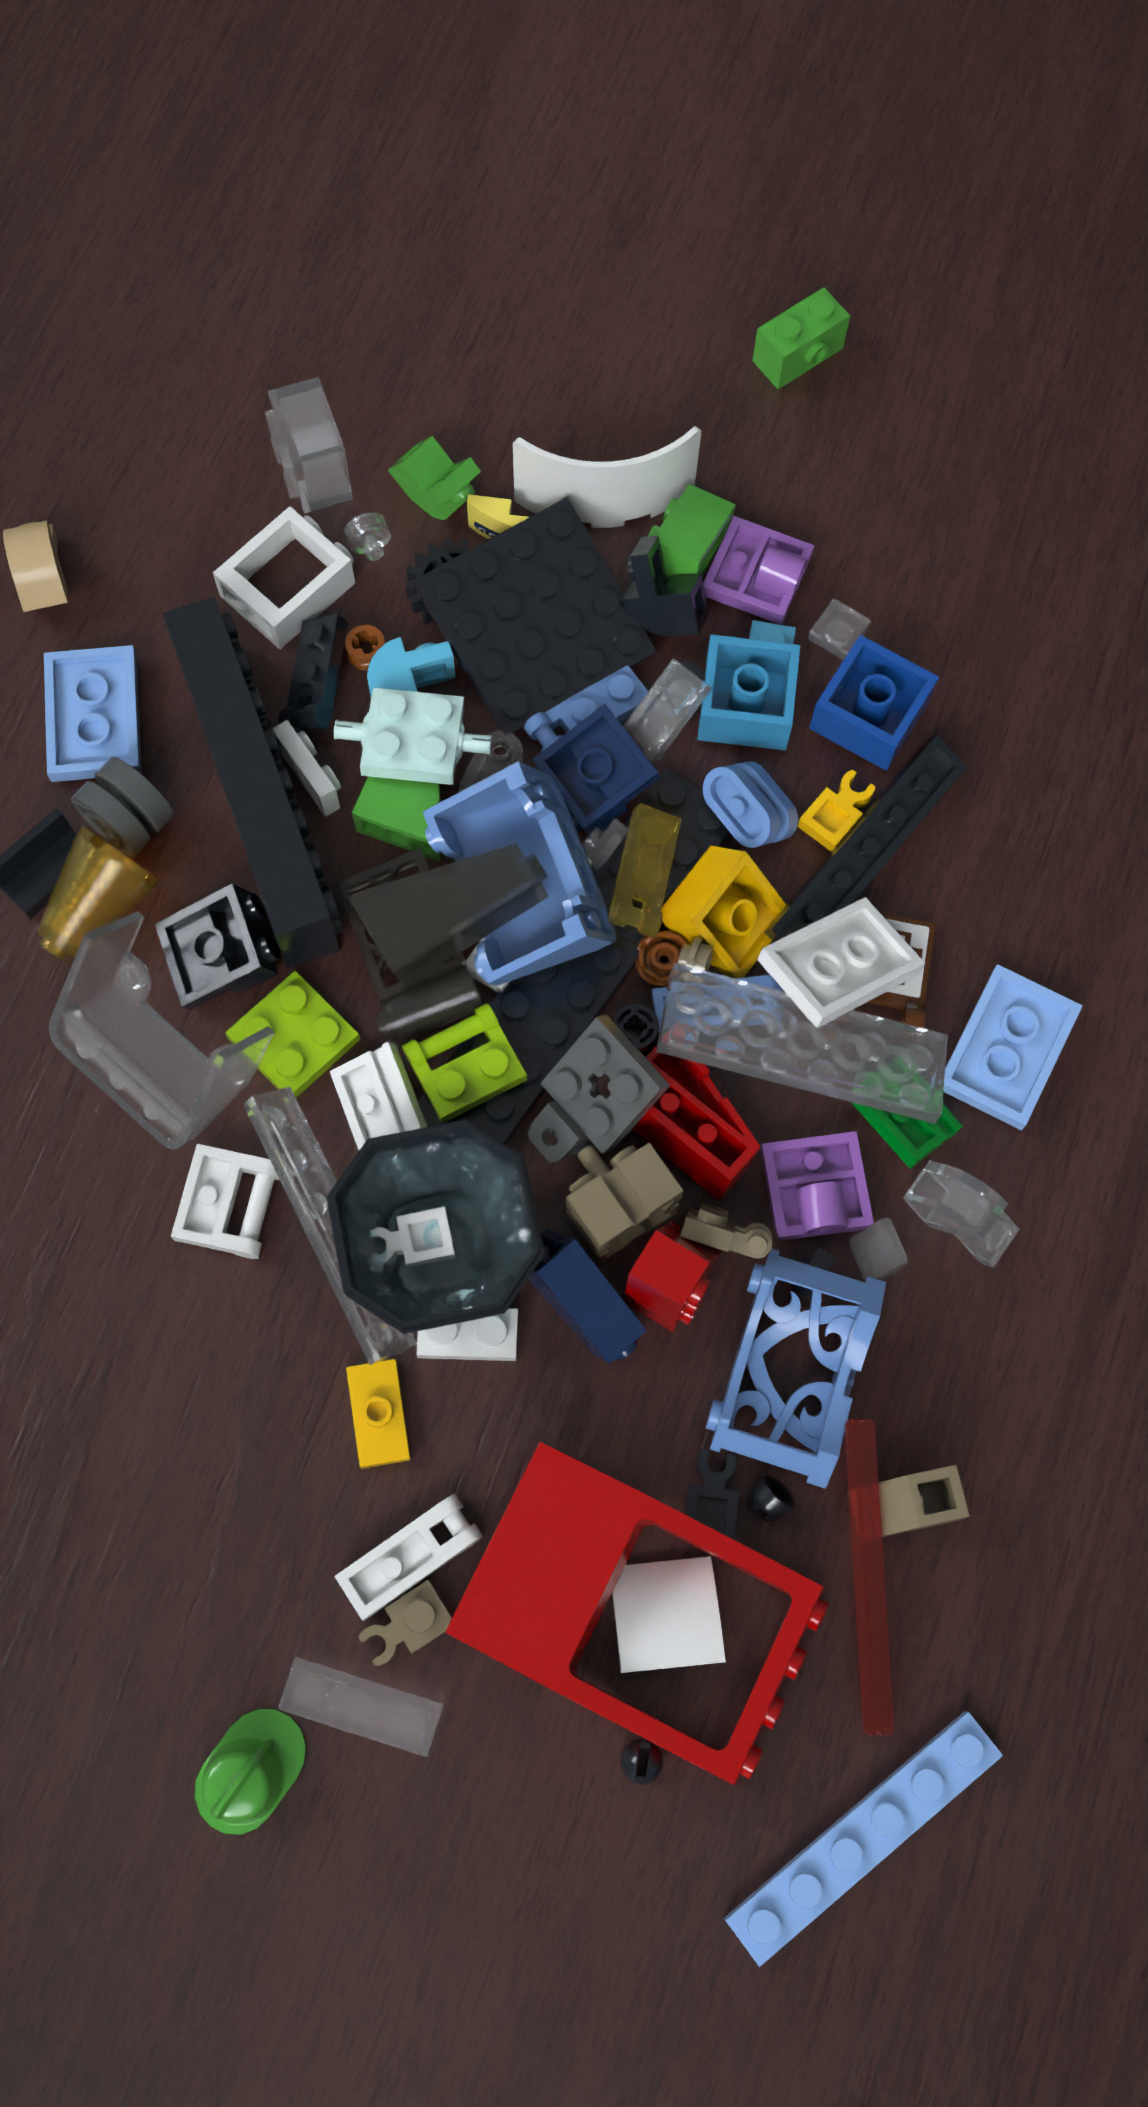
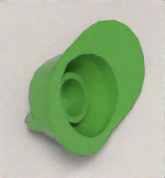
[195,1709,306,1835]

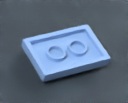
[44,645,142,782]
[935,964,1083,1131]

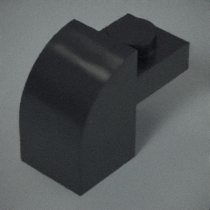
[622,535,709,636]

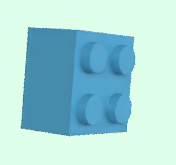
[697,634,800,751]

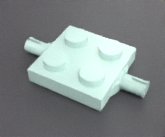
[334,688,492,785]

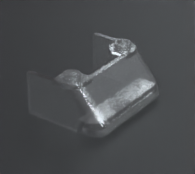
[49,911,275,1149]

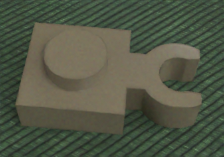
[358,1580,452,1666]

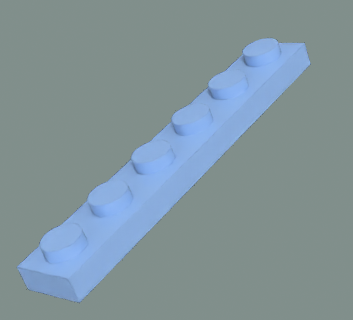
[724,1711,1003,1967]

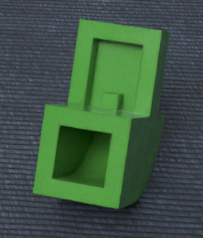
[388,436,481,520]

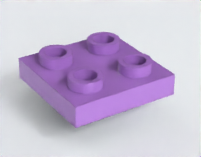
[703,516,815,625]
[760,1131,874,1241]

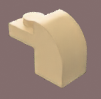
[3,521,68,612]

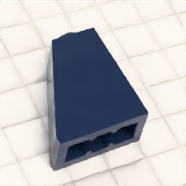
[528,1228,647,1364]

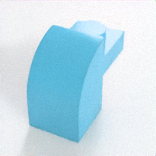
[367,637,455,697]

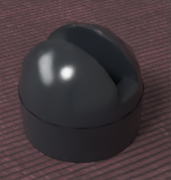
[750,1475,795,1521]
[620,1739,663,1785]

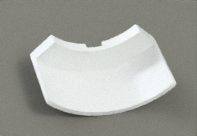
[513,426,702,528]

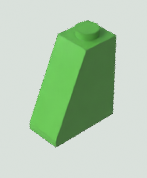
[352,776,443,861]

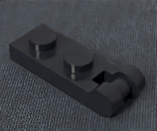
[278,614,348,733]

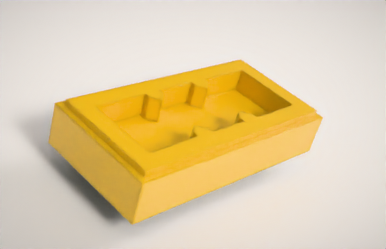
[346,1359,411,1469]

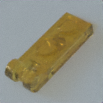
[608,803,682,938]

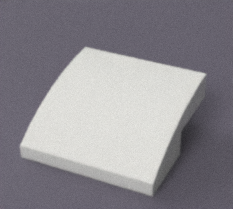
[612,1556,726,1673]

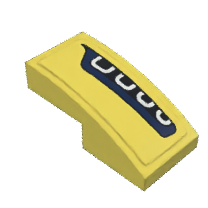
[467,494,529,540]

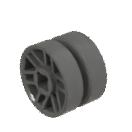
[70,756,174,858]

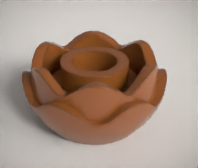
[635,931,690,987]

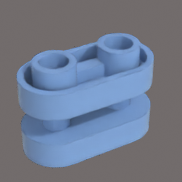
[703,762,798,848]

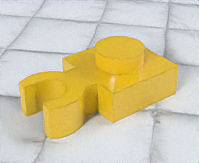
[797,770,875,852]

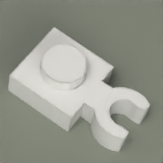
[367,1206,455,1268]

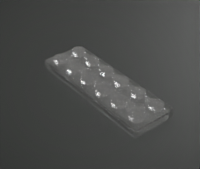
[656,963,948,1124]

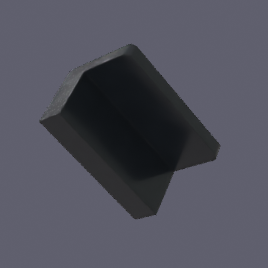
[0,809,100,920]

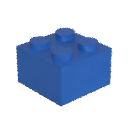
[809,635,939,771]

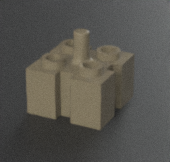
[565,1143,683,1266]

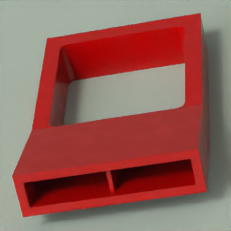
[445,1442,829,1785]

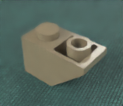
[847,1465,970,1542]

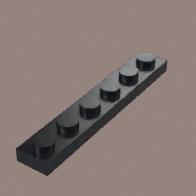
[764,735,967,942]

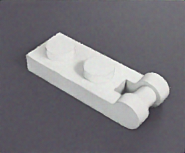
[334,1494,483,1621]

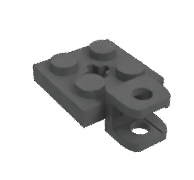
[528,1014,670,1163]

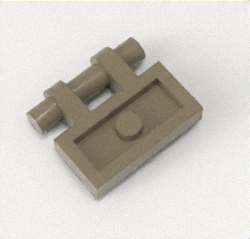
[680,1203,772,1258]

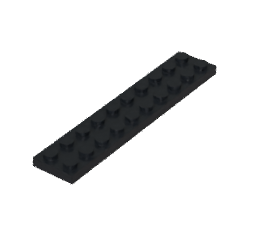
[418,768,731,1160]

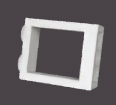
[213,506,355,649]

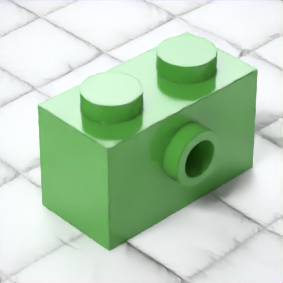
[752,287,850,389]
[648,484,736,577]

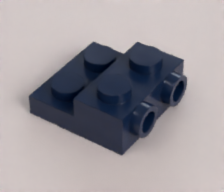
[532,704,661,838]

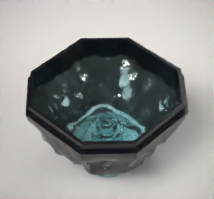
[326,1119,545,1334]

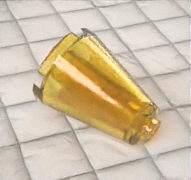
[37,826,160,960]

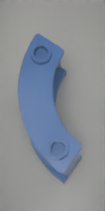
[705,1249,886,1489]

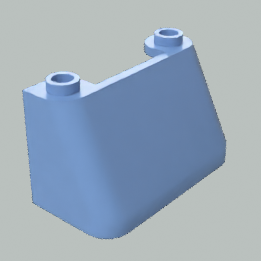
[423,761,616,986]

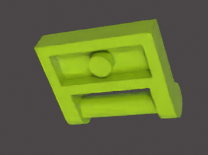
[402,1003,527,1123]

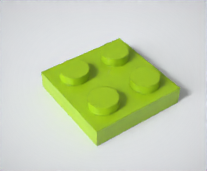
[225,971,361,1102]

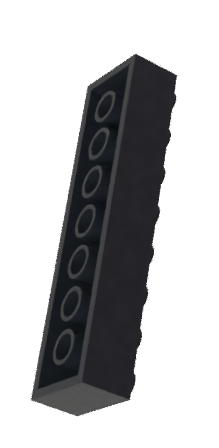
[162,596,344,969]

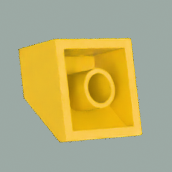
[657,846,786,979]

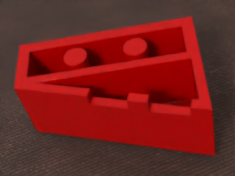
[632,1023,760,1201]
[623,1221,722,1332]

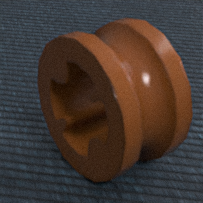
[345,625,385,671]

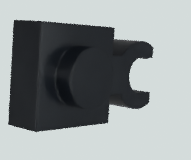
[684,1450,739,1540]

